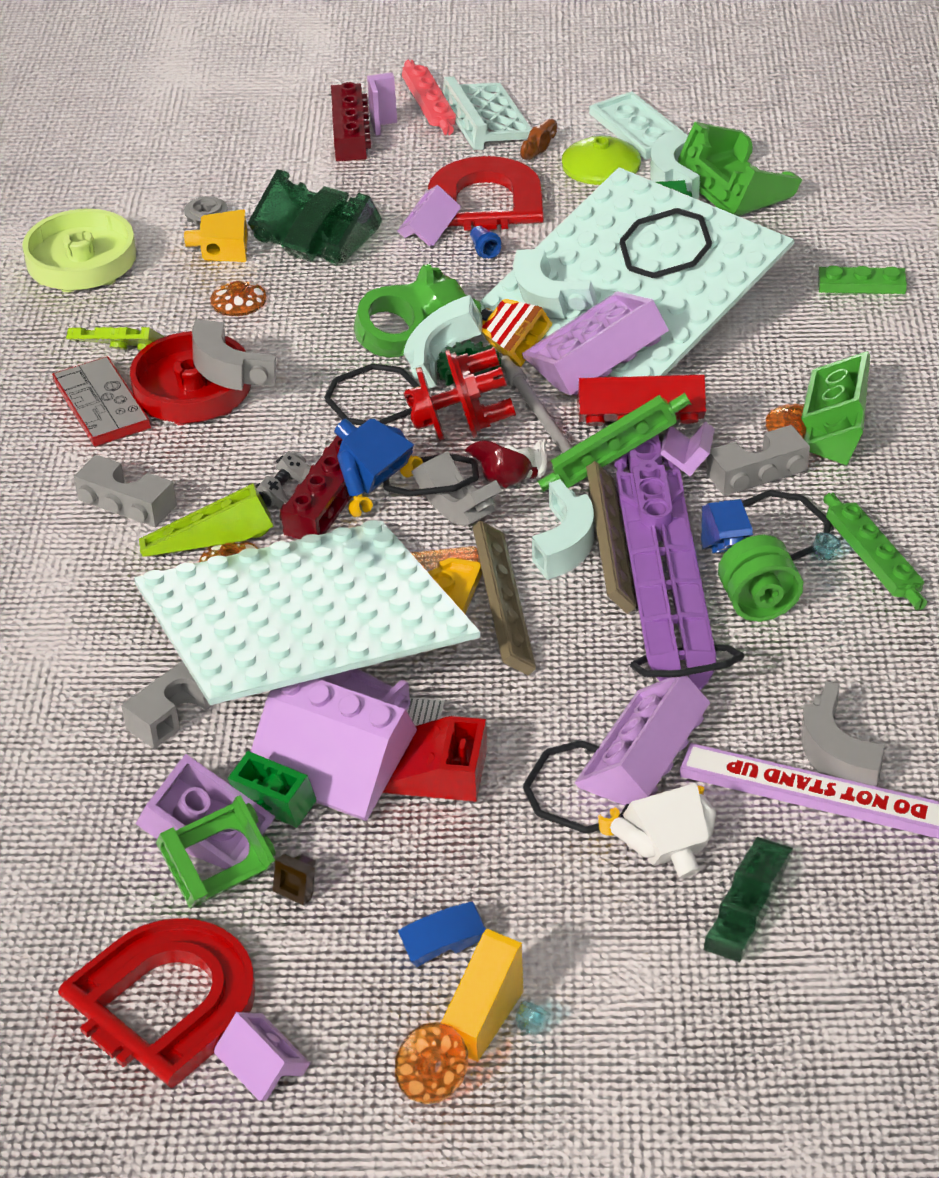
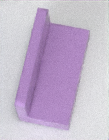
[367,72,397,136]
[397,185,461,247]
[660,422,715,476]
[214,1012,310,1101]

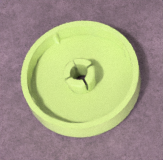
[22,209,137,292]

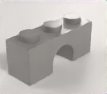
[706,425,810,496]
[74,455,177,528]
[121,660,213,749]

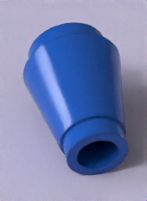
[470,226,502,258]

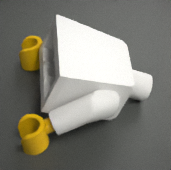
[598,783,716,879]

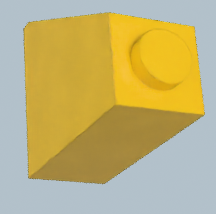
[441,928,523,1062]

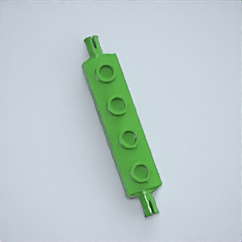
[538,393,691,492]
[823,492,927,610]

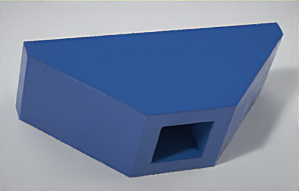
[701,499,753,554]

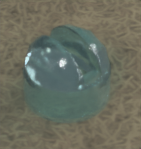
[812,532,841,561]
[515,1001,551,1035]

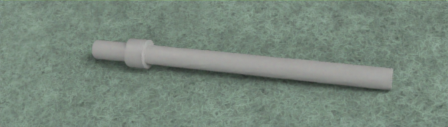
[501,355,572,453]

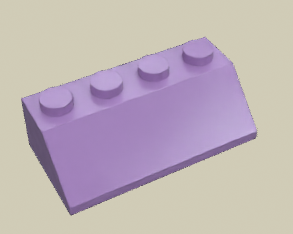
[575,676,710,806]

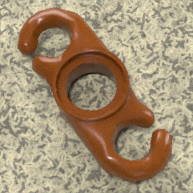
[520,119,557,160]

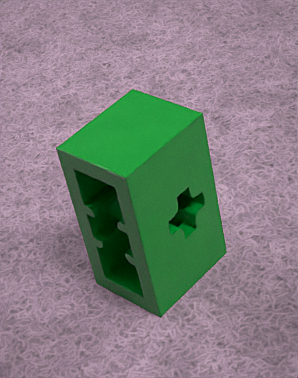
[228,751,317,828]

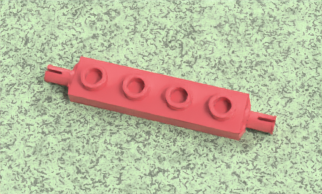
[402,60,456,135]

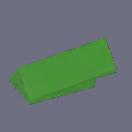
[801,351,870,466]

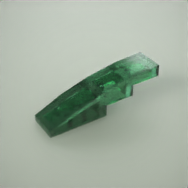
[703,837,793,962]

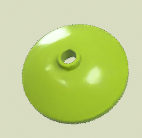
[562,135,641,185]

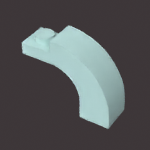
[650,128,700,199]
[513,249,597,319]
[403,295,482,388]
[532,479,594,580]

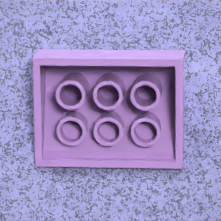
[522,291,669,395]
[250,679,417,821]

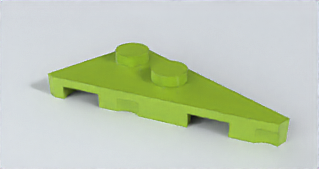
[66,327,165,351]

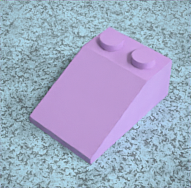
[136,754,275,869]

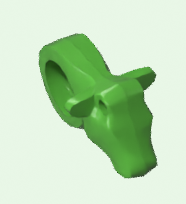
[353,264,481,358]

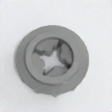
[184,196,228,226]

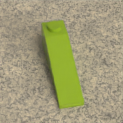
[139,483,274,557]

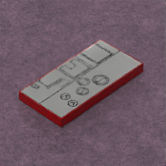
[52,356,151,447]

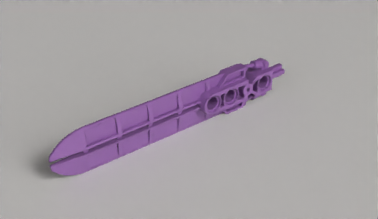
[614,435,716,690]

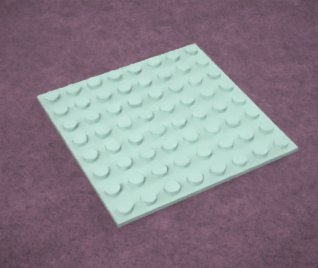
[480,168,794,377]
[134,520,480,705]

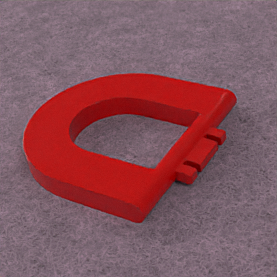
[428,156,543,231]
[58,918,255,1088]

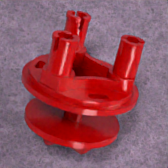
[404,347,516,441]

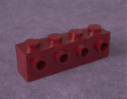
[331,82,371,161]
[279,436,352,539]

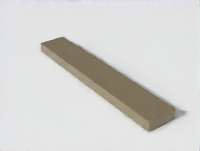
[586,461,636,614]
[472,520,536,676]

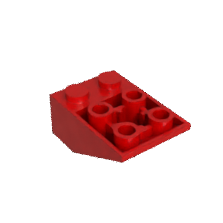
[383,716,487,802]

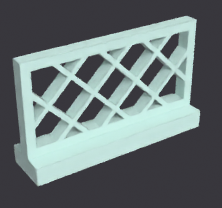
[442,76,532,150]

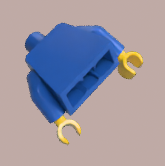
[334,419,423,517]

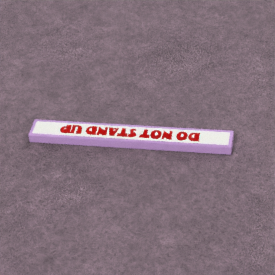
[680,743,939,839]

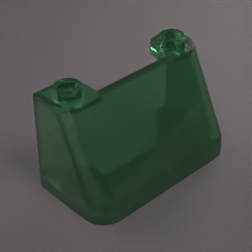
[248,169,382,265]

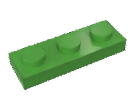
[818,266,907,294]

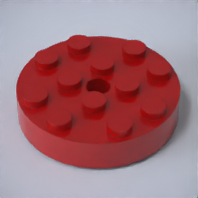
[130,331,251,425]

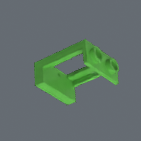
[156,795,276,909]

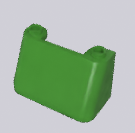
[677,122,802,216]

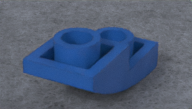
[398,901,486,967]

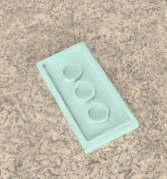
[589,91,686,160]

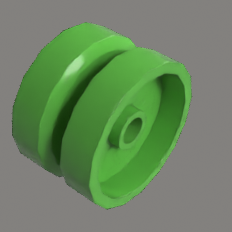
[718,535,803,622]

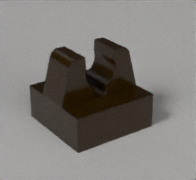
[272,854,316,906]

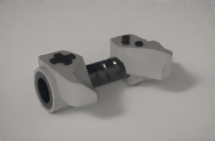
[255,451,311,509]

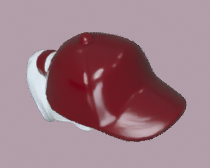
[465,438,547,488]

